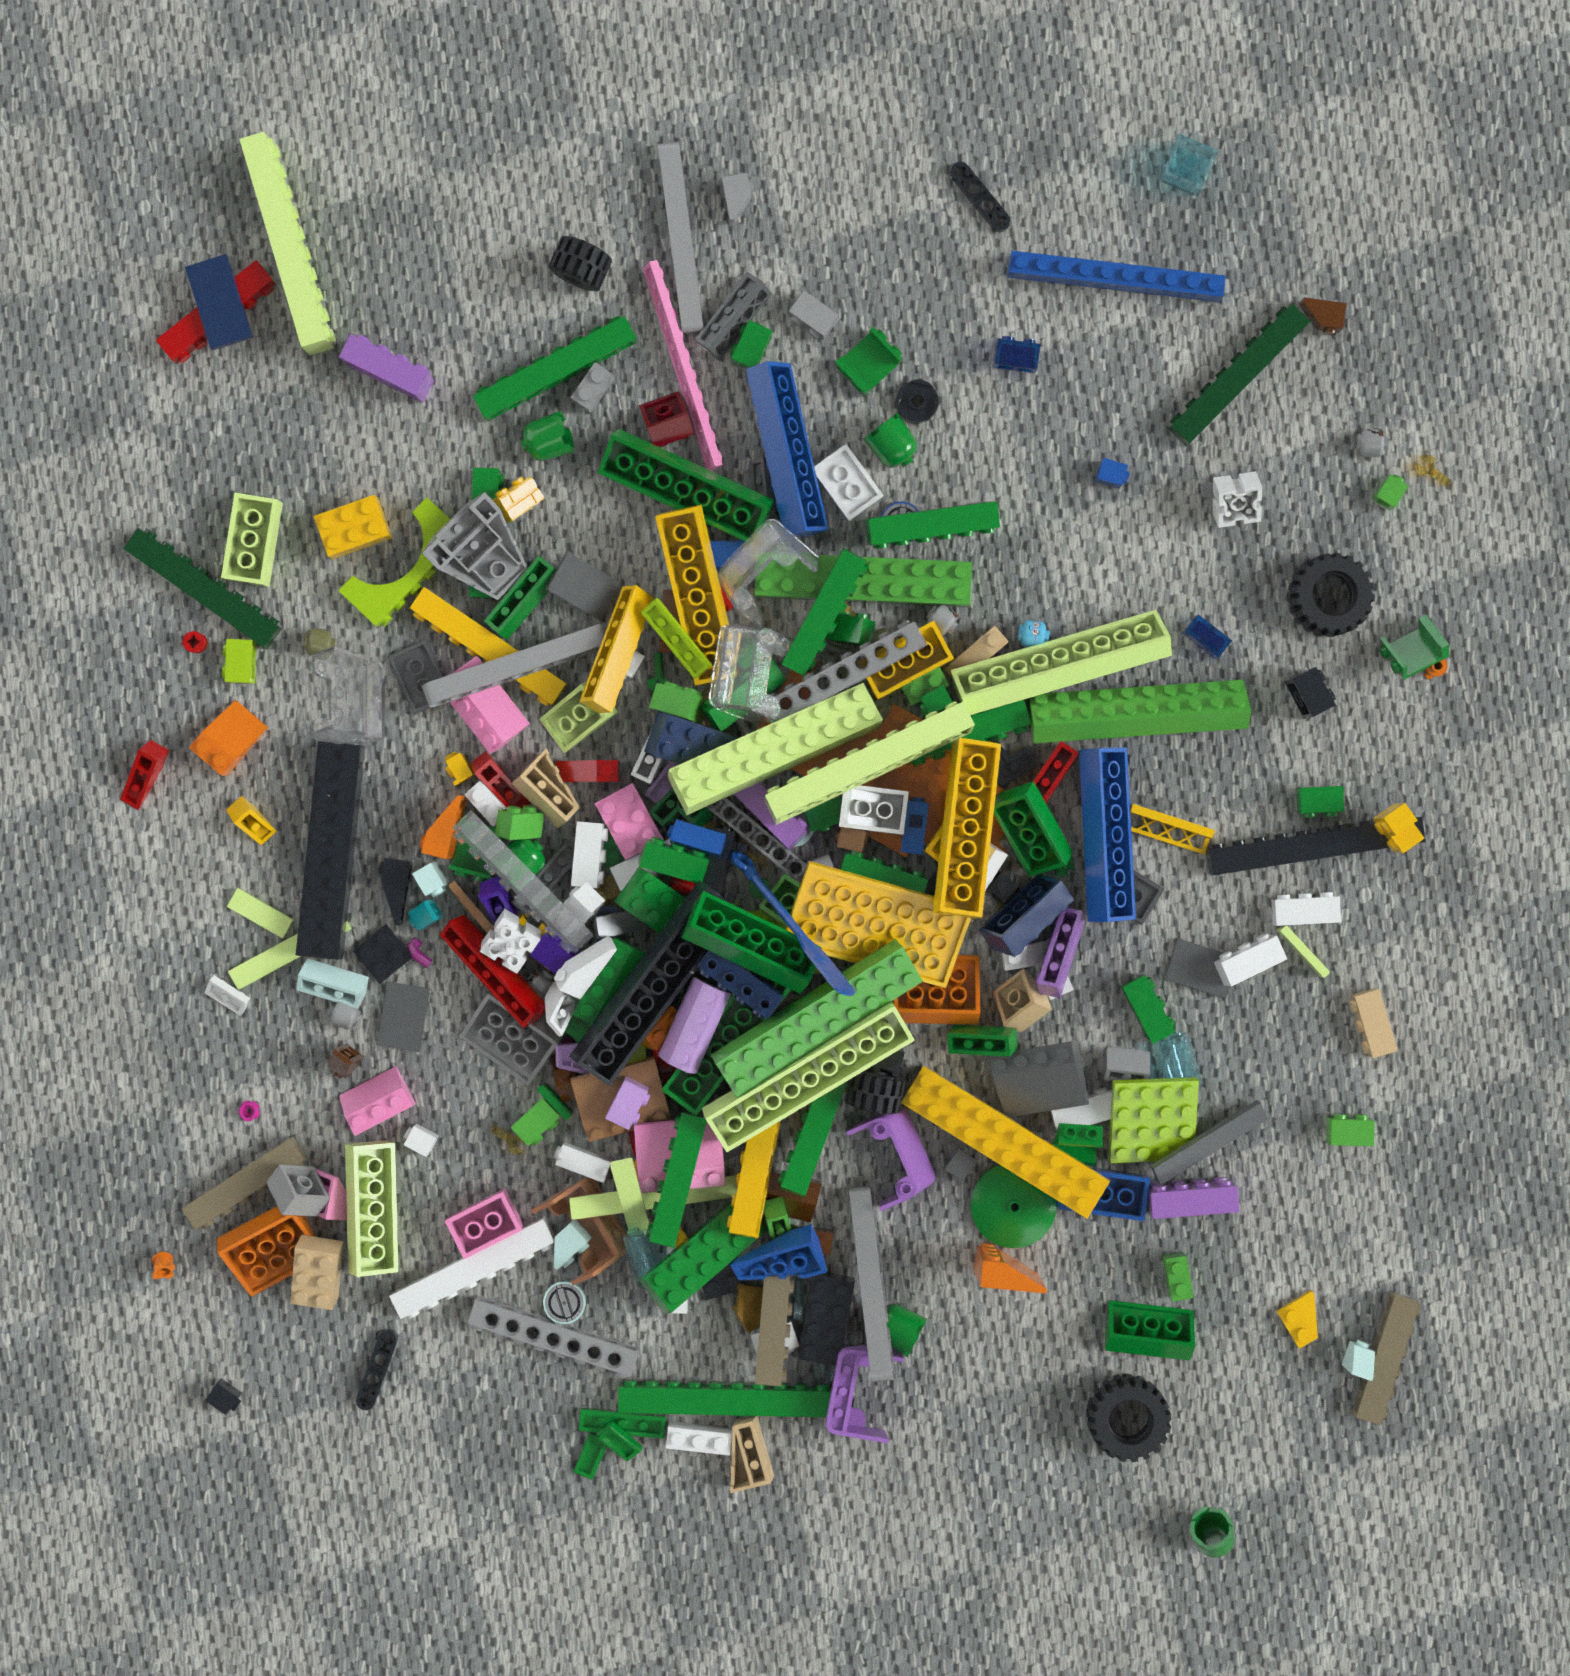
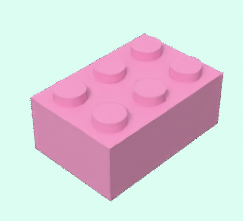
[595,783,664,860]
[445,1188,524,1259]

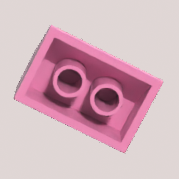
[339,1066,416,1136]

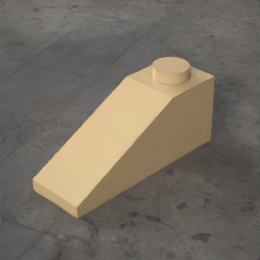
[944,626,1009,678]

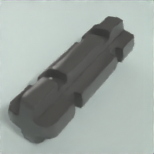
[999,835,1024,868]

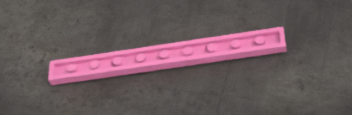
[642,260,723,471]

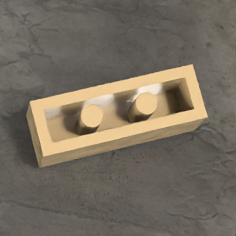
[1349,988,1398,1058]

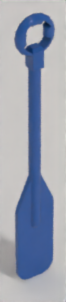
[729,851,855,996]

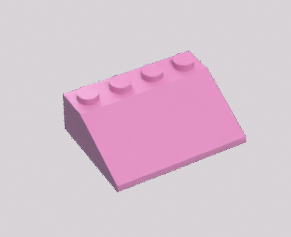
[634,1117,725,1193]

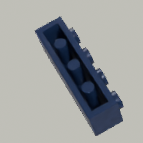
[697,951,785,1019]

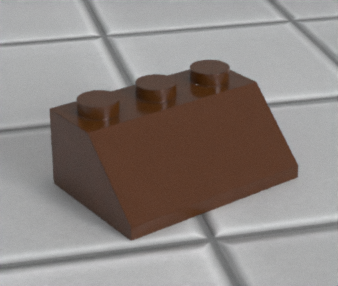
[765,1168,822,1223]

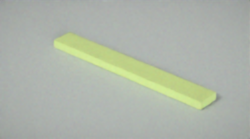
[569,1175,738,1220]

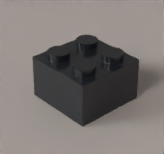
[1284,667,1336,719]

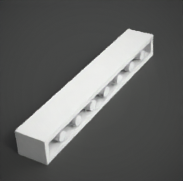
[389,1216,555,1319]

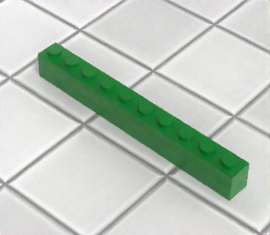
[618,1379,832,1417]

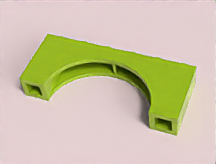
[338,497,450,628]

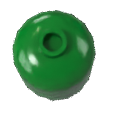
[521,411,575,461]
[863,413,917,468]
[491,839,545,891]
[886,1303,927,1358]
[1190,1506,1235,1558]

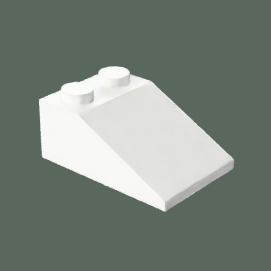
[839,786,909,835]

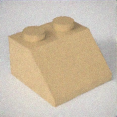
[993,968,1052,1033]

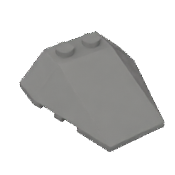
[422,492,528,600]

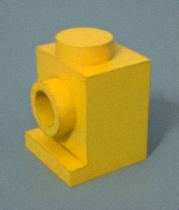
[445,751,475,786]

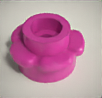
[239,1100,260,1122]

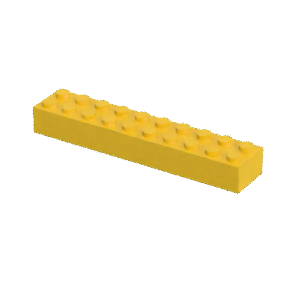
[902,1066,1110,1219]

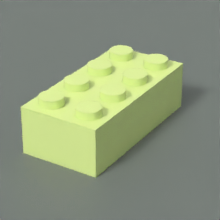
[221,493,283,587]

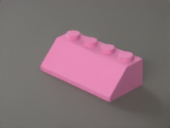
[450,656,530,754]

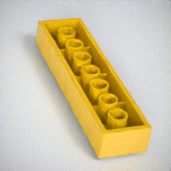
[655,505,740,685]
[933,737,1001,919]

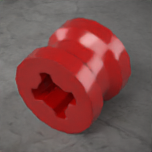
[183,631,208,654]

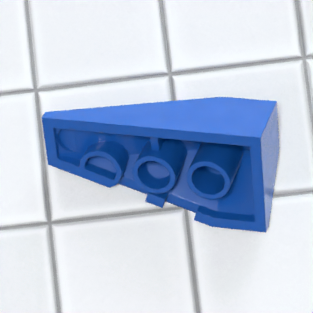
[730,1224,827,1280]

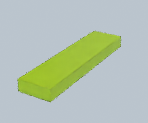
[641,598,712,679]

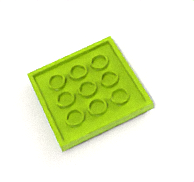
[1108,1077,1199,1163]

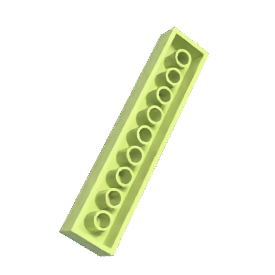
[240,132,336,355]
[951,610,1172,715]
[668,683,883,815]
[764,701,975,825]
[702,1001,915,1152]

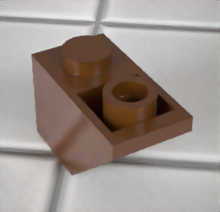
[551,1053,579,1102]

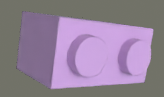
[605,1076,650,1130]

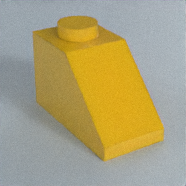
[226,796,277,846]

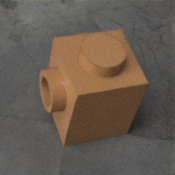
[835,827,870,853]

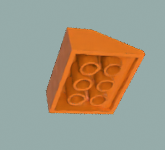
[893,955,980,1025]
[217,1206,316,1297]
[974,1243,1047,1294]

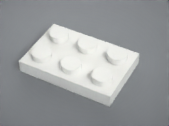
[814,444,884,522]

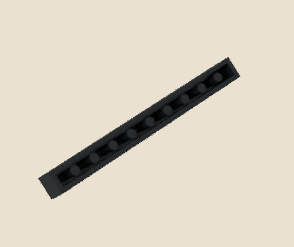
[1206,813,1426,875]

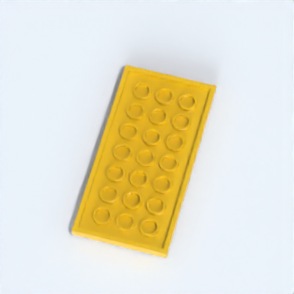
[785,861,971,988]

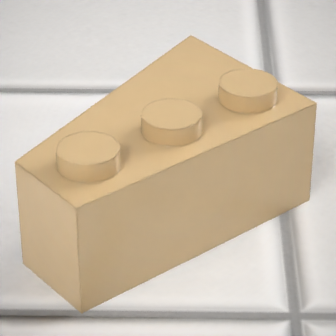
[511,748,580,828]
[730,1416,774,1493]

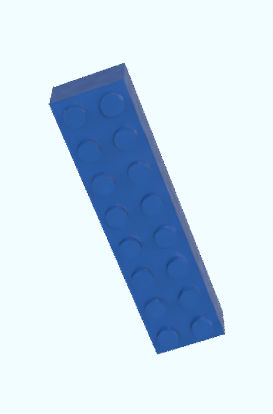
[746,361,829,538]
[1079,748,1136,922]

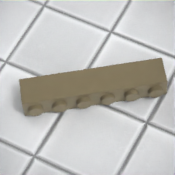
[182,1136,307,1230]
[755,1276,794,1386]
[1352,1291,1420,1425]

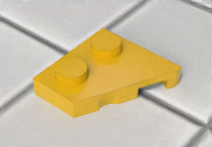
[1276,1290,1318,1349]

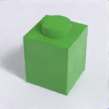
[1372,474,1408,510]

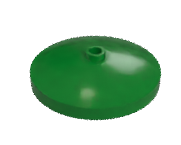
[970,1164,1057,1248]

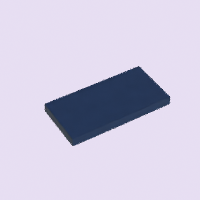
[185,254,253,351]

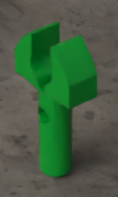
[648,653,669,693]

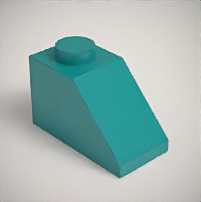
[408,899,444,931]

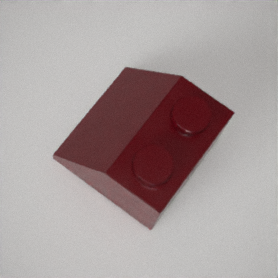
[639,391,695,447]

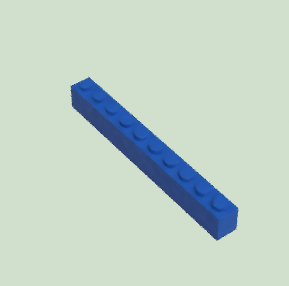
[1007,251,1226,302]

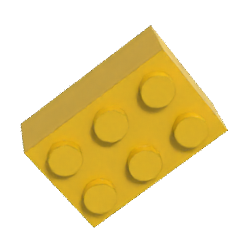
[314,495,393,560]

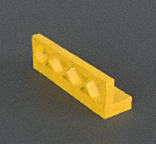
[1130,804,1215,855]

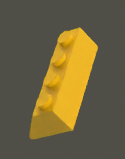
[857,621,954,701]

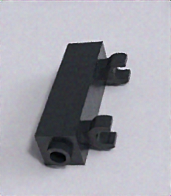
[702,825,750,904]

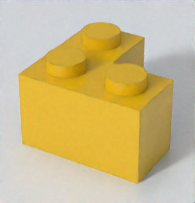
[1373,803,1424,854]

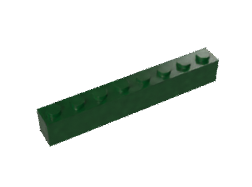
[1168,303,1311,447]
[123,528,283,649]

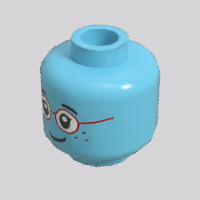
[1017,620,1050,648]

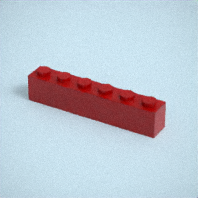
[156,260,277,364]
[439,914,546,1028]

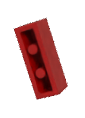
[1034,741,1079,804]

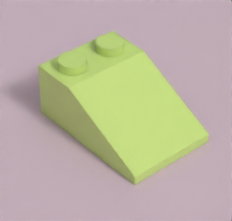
[539,681,619,753]

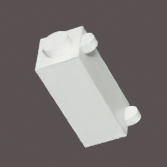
[554,1142,612,1183]

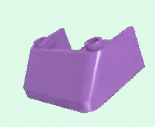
[845,1106,935,1211]
[825,1345,904,1443]

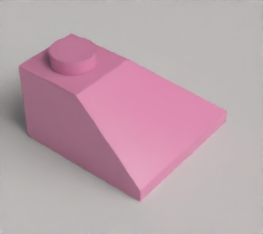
[315,1168,347,1220]

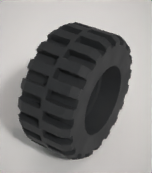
[1287,553,1375,637]
[1086,1374,1172,1462]

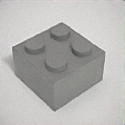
[267,1165,330,1216]

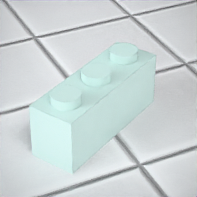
[296,958,369,1009]

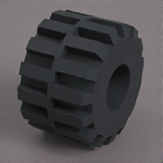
[548,236,612,292]
[845,1068,906,1114]

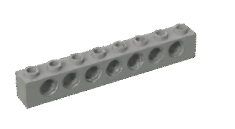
[761,620,927,724]
[467,1296,640,1378]

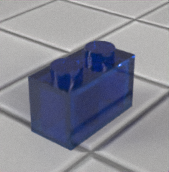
[993,336,1041,373]
[1181,614,1232,659]

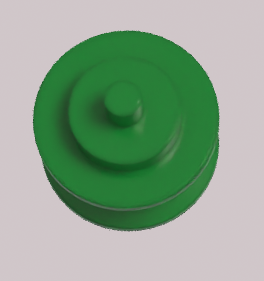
[1053,856,1076,878]

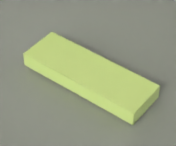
[227,888,294,938]
[1277,925,1330,978]

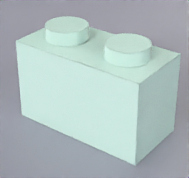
[412,862,450,897]

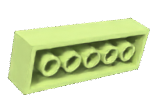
[345,1140,398,1277]

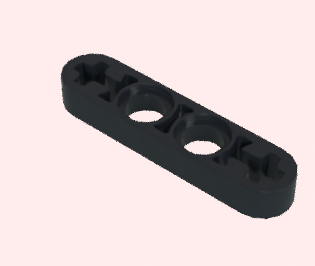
[950,161,1010,233]
[356,1329,398,1410]

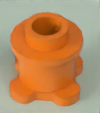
[1424,659,1448,679]
[151,1251,175,1279]

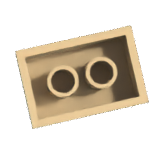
[290,1235,344,1310]

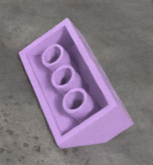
[658,976,731,1074]

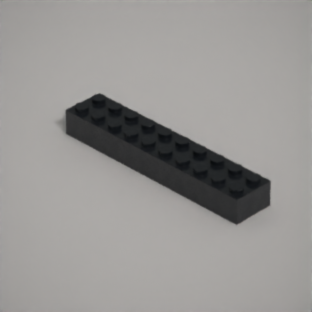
[295,741,365,960]
[569,880,733,1086]

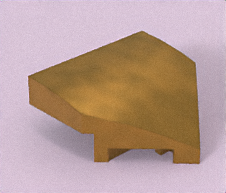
[732,1283,763,1333]

